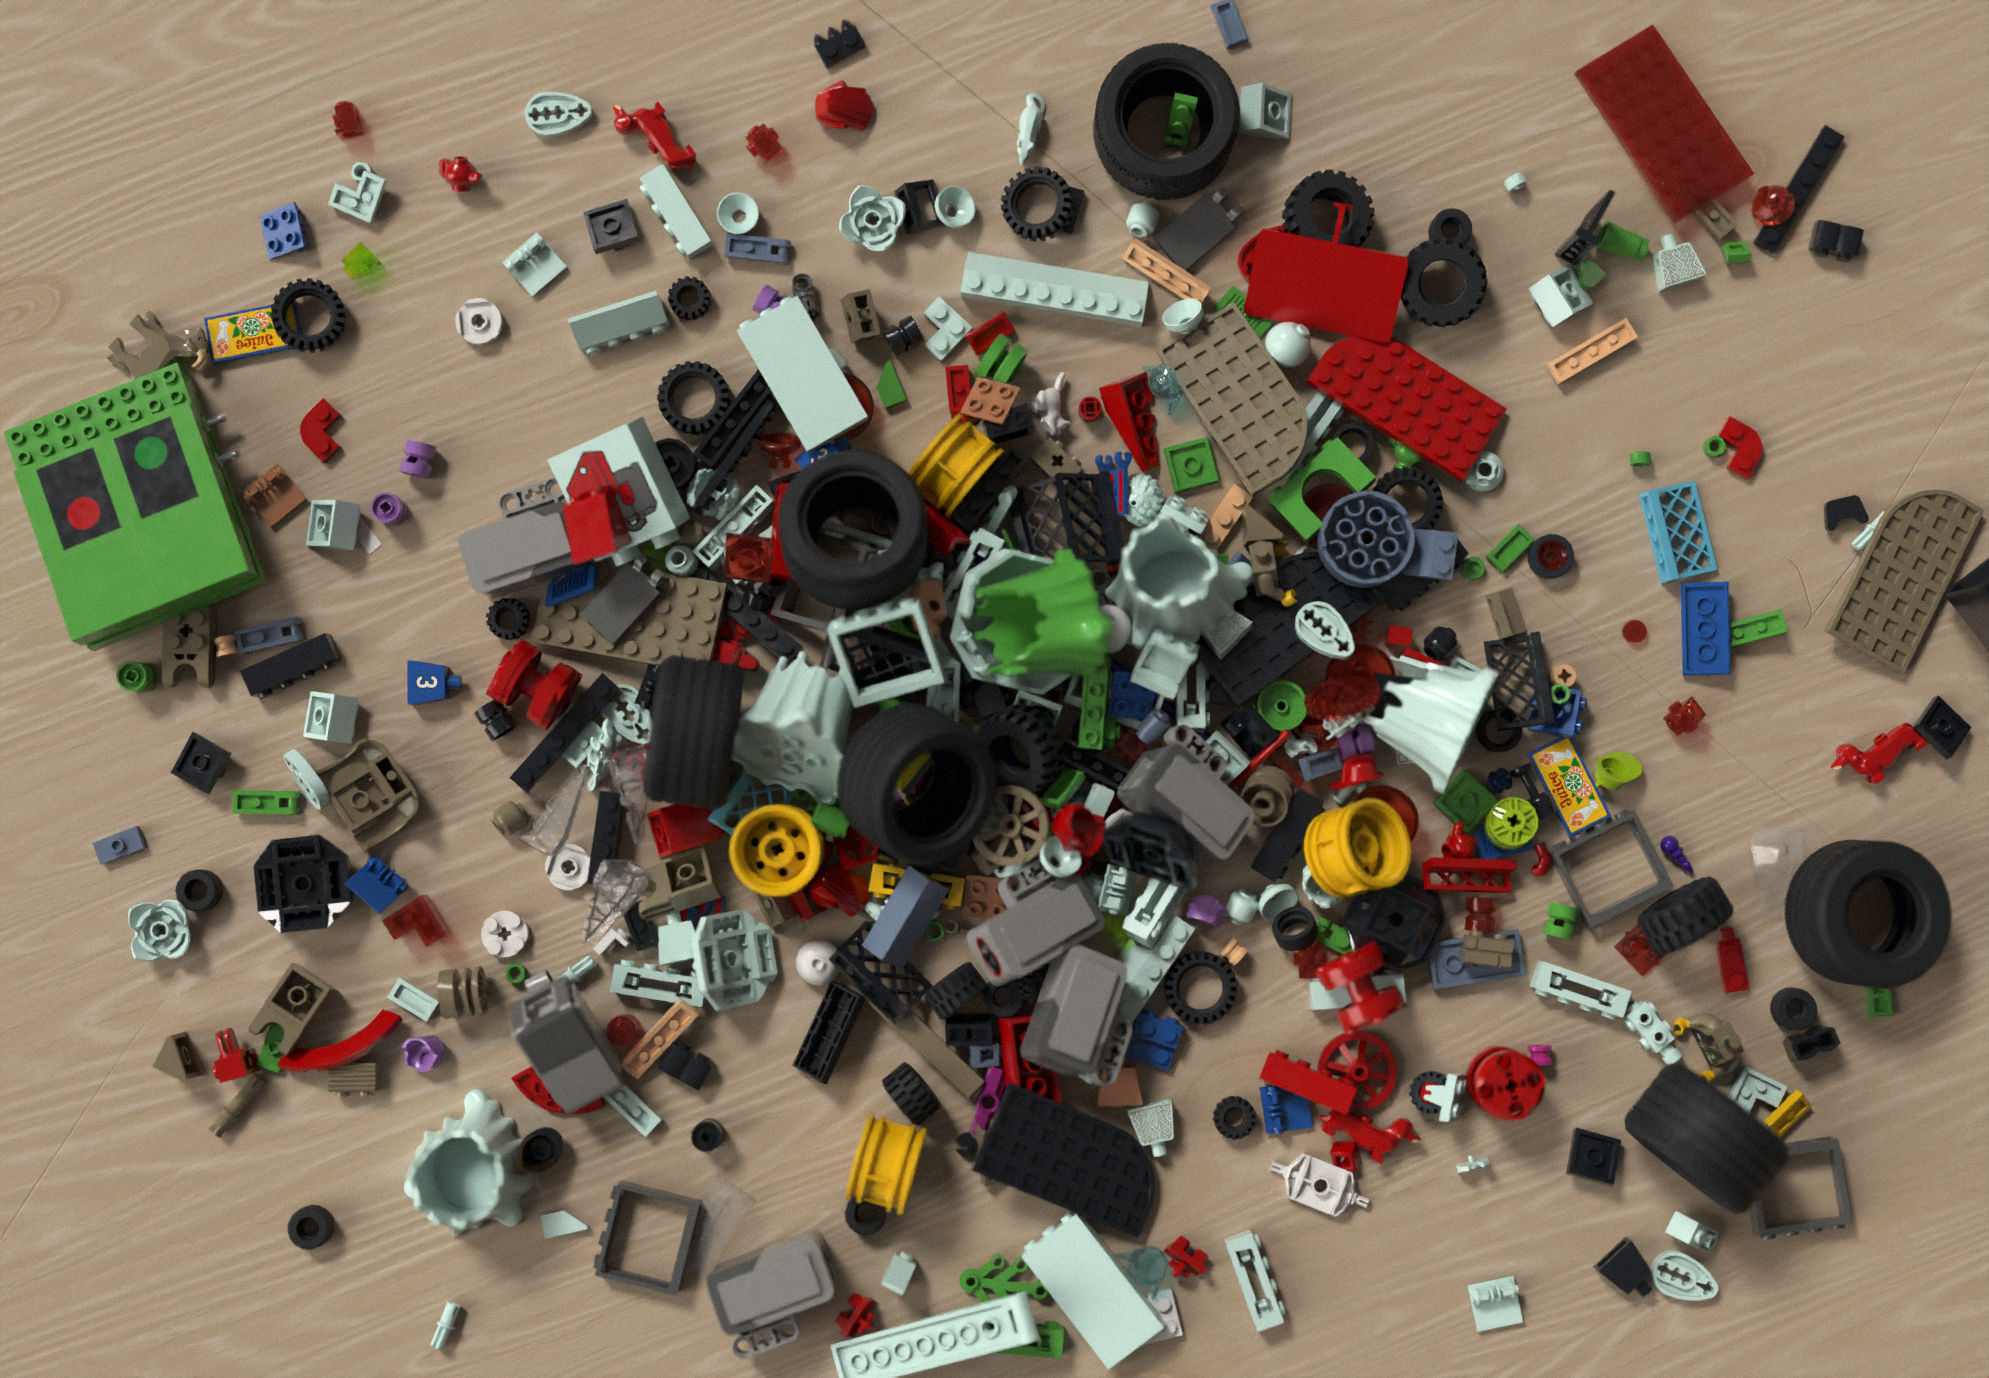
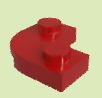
[300,398,341,463]
[1718,416,1762,479]

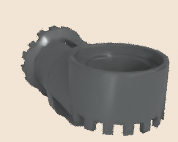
[792,274,821,321]
[1091,568,1117,607]

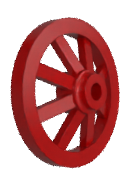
[1317,1031,1397,1111]

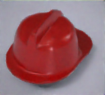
[1330,753,1384,789]

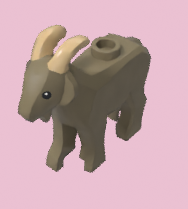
[107,310,210,382]

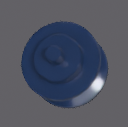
[1488,768,1513,793]

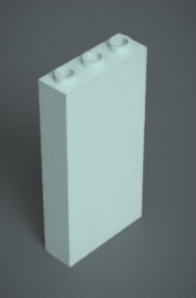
[737,296,868,454]
[1021,1211,1165,1370]

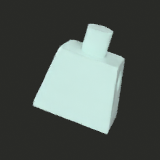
[658,911,695,966]

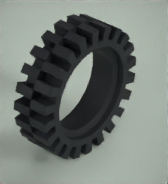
[1001,166,1075,242]
[271,278,346,353]
[657,361,731,435]
[1372,466,1444,530]
[1164,951,1238,1025]

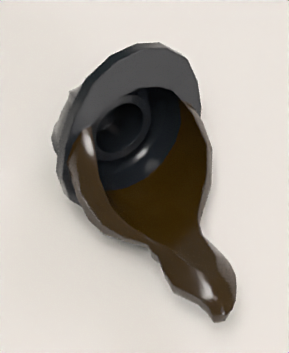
[513,1127,564,1176]

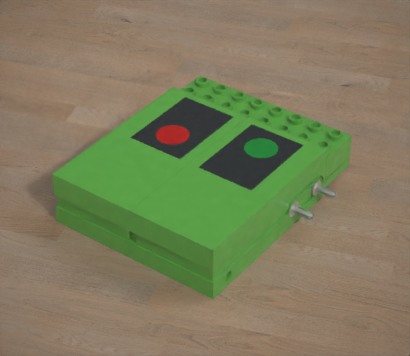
[4,363,267,651]

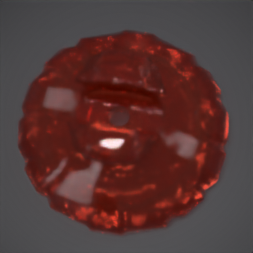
[1751,185,1795,226]
[759,432,802,469]
[1298,709,1337,748]

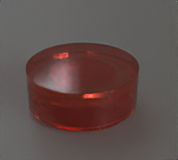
[1622,620,1647,643]

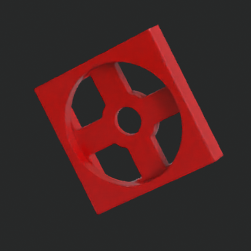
[832,824,879,871]

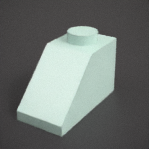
[881,1251,916,1295]

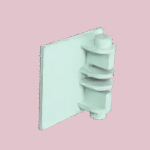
[502,233,567,297]
[1323,697,1380,740]
[1098,864,1137,916]
[1467,1276,1523,1332]

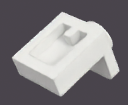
[593,927,632,955]

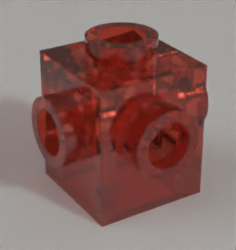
[746,123,782,165]
[1663,696,1706,736]
[1116,727,1149,761]
[1293,942,1327,979]

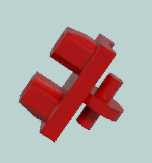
[1163,1236,1208,1278]
[835,1293,876,1337]

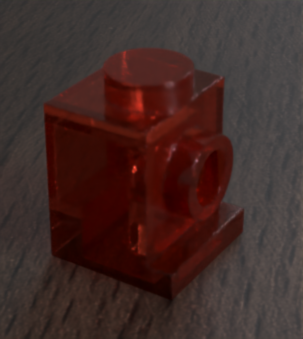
[333,101,364,140]

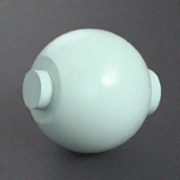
[1265,322,1311,368]

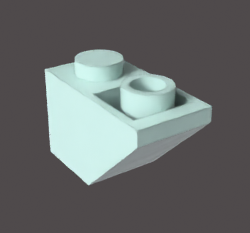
[1665,1211,1719,1253]

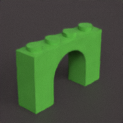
[1268,437,1376,544]

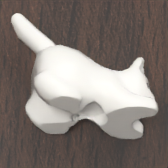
[1029,372,1071,439]

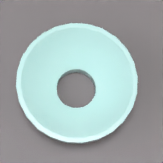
[935,186,976,228]
[717,192,759,235]
[1162,299,1204,334]
[1463,451,1504,493]
[1040,836,1082,877]
[1258,884,1299,921]

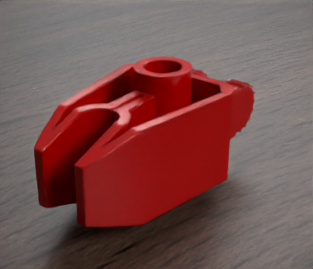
[712,639,761,672]

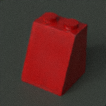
[563,487,632,565]
[646,803,725,859]

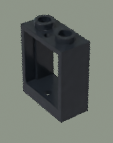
[982,403,1034,445]

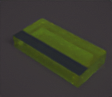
[897,753,933,796]

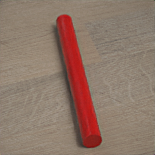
[1227,729,1291,791]

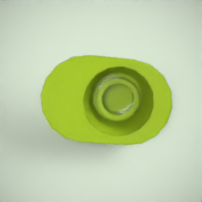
[1594,751,1643,790]

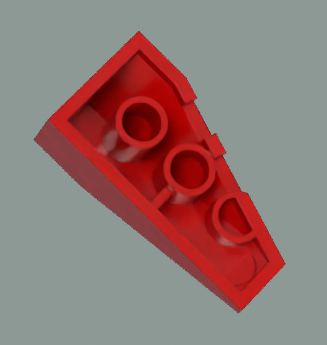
[1099,372,1159,472]

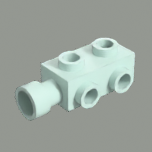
[1624,1000,1683,1064]

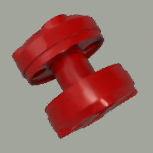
[486,639,583,730]
[1315,941,1407,1035]
[1465,1046,1546,1121]

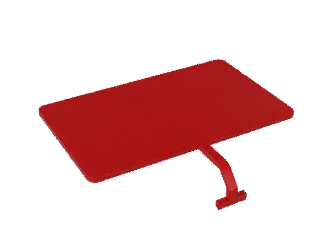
[1244,202,1409,343]

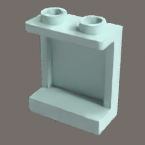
[1130,627,1199,699]

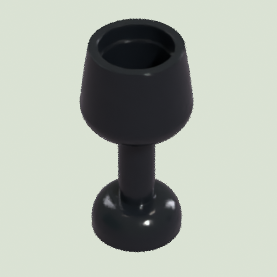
[1510,762,1556,820]

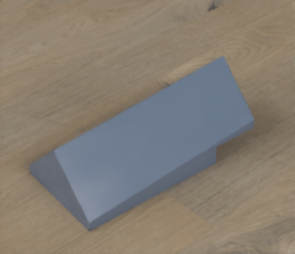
[862,866,949,968]

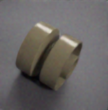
[1240,766,1295,827]

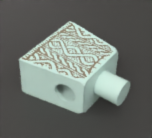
[1653,233,1706,292]
[1201,611,1252,660]
[1127,1098,1174,1157]

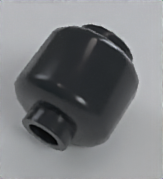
[1423,626,1458,661]

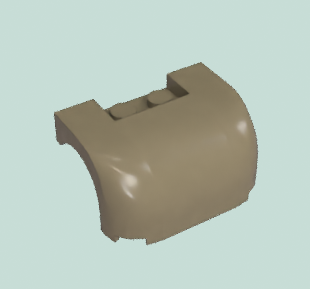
[315,738,418,853]

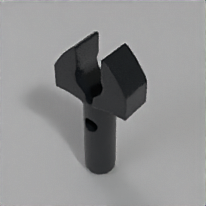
[955,1132,978,1157]

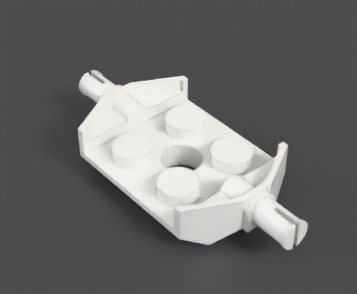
[1270,1152,1369,1217]

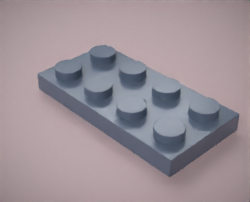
[1428,929,1526,990]

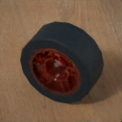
[1527,534,1574,579]

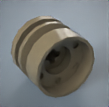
[437,966,489,1019]

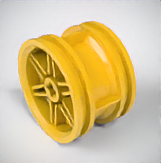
[908,413,1004,519]
[1304,798,1411,898]
[730,803,825,896]
[845,1112,927,1216]

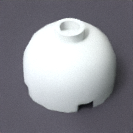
[1098,605,1131,653]
[796,939,840,985]

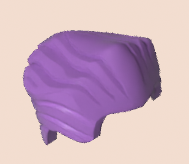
[1187,895,1229,928]
[402,1035,445,1072]

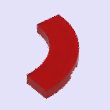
[511,1066,606,1114]

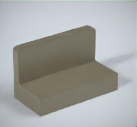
[1485,588,1526,639]

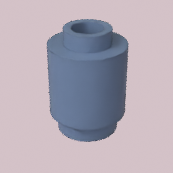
[1136,710,1170,745]

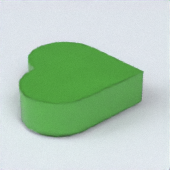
[1577,259,1606,290]

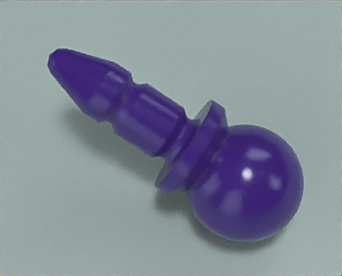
[1660,836,1693,873]

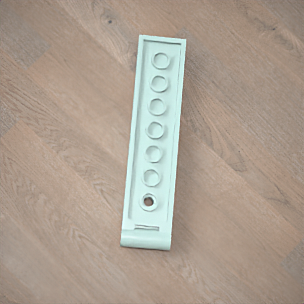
[830,1292,1040,1378]

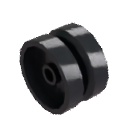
[655,438,698,492]

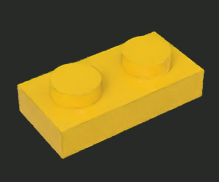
[1764,1089,1812,1137]

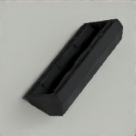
[792,981,866,1085]

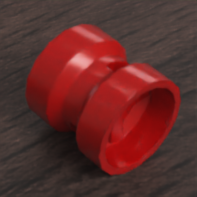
[1078,396,1102,423]

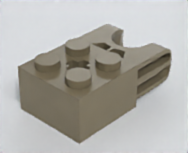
[162,608,217,688]
[632,846,720,921]
[249,963,336,1056]

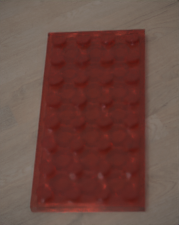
[1574,24,1754,223]

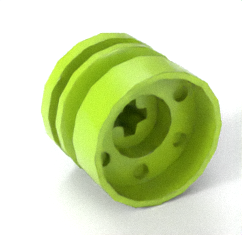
[1484,797,1538,850]

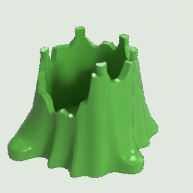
[973,548,1111,676]

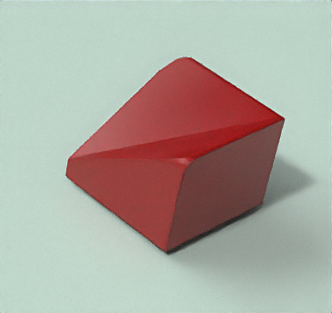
[1384,625,1413,646]
[1330,1141,1361,1171]

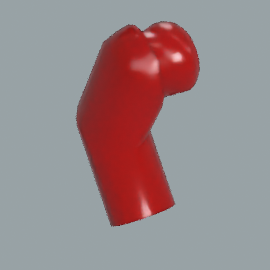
[1531,842,1552,877]

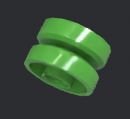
[974,333,1028,384]
[1252,680,1308,733]

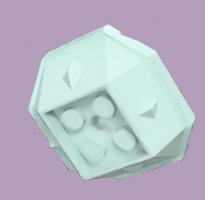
[691,909,778,1011]

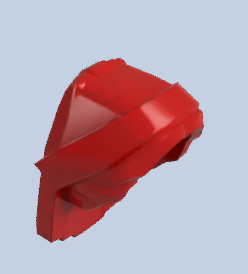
[815,80,874,131]
[1051,804,1105,857]
[809,864,869,917]

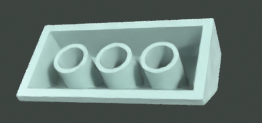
[568,291,670,355]

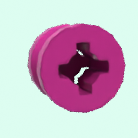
[1528,1044,1552,1065]

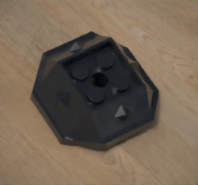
[1102,811,1198,890]
[253,835,353,933]
[1341,873,1447,972]

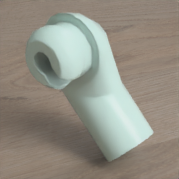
[1333,782,1367,804]

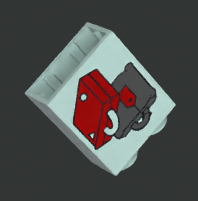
[547,417,690,566]

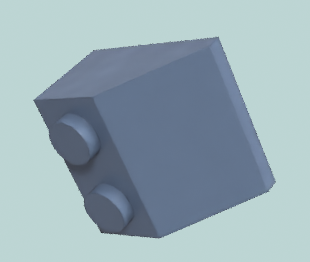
[1401,529,1458,581]

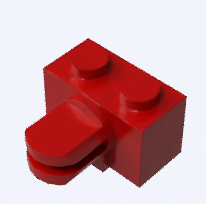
[213,1028,260,1084]

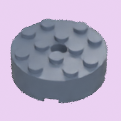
[1317,491,1415,588]

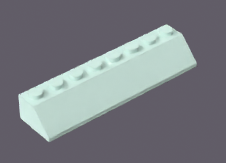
[961,252,1149,327]
[1078,905,1195,1085]

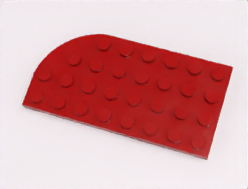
[1306,336,1507,482]

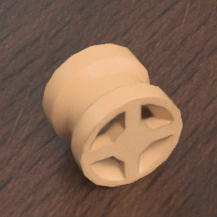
[213,635,239,658]
[1549,664,1576,687]
[1219,937,1248,966]

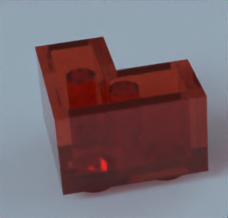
[382,894,452,947]

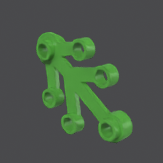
[959,1253,1049,1303]

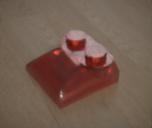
[723,533,773,584]

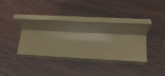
[751,838,798,928]

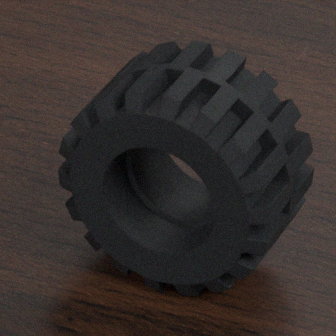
[924,962,987,1020]
[882,1062,941,1126]

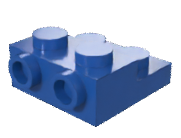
[1527,686,1587,739]
[1125,1009,1183,1071]

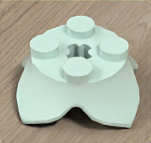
[839,185,906,251]
[128,899,191,962]

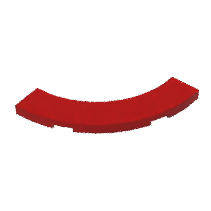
[277,1009,403,1073]

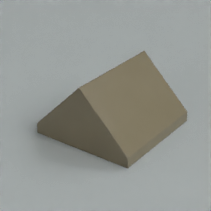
[1241,505,1284,546]
[153,1032,201,1081]

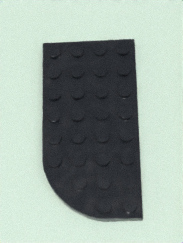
[1194,552,1386,708]
[971,1082,1155,1238]

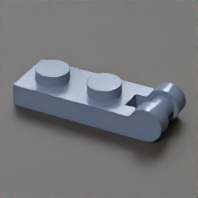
[724,233,791,265]
[234,617,304,654]

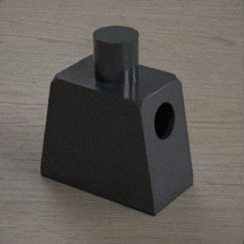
[1593,1237,1652,1297]

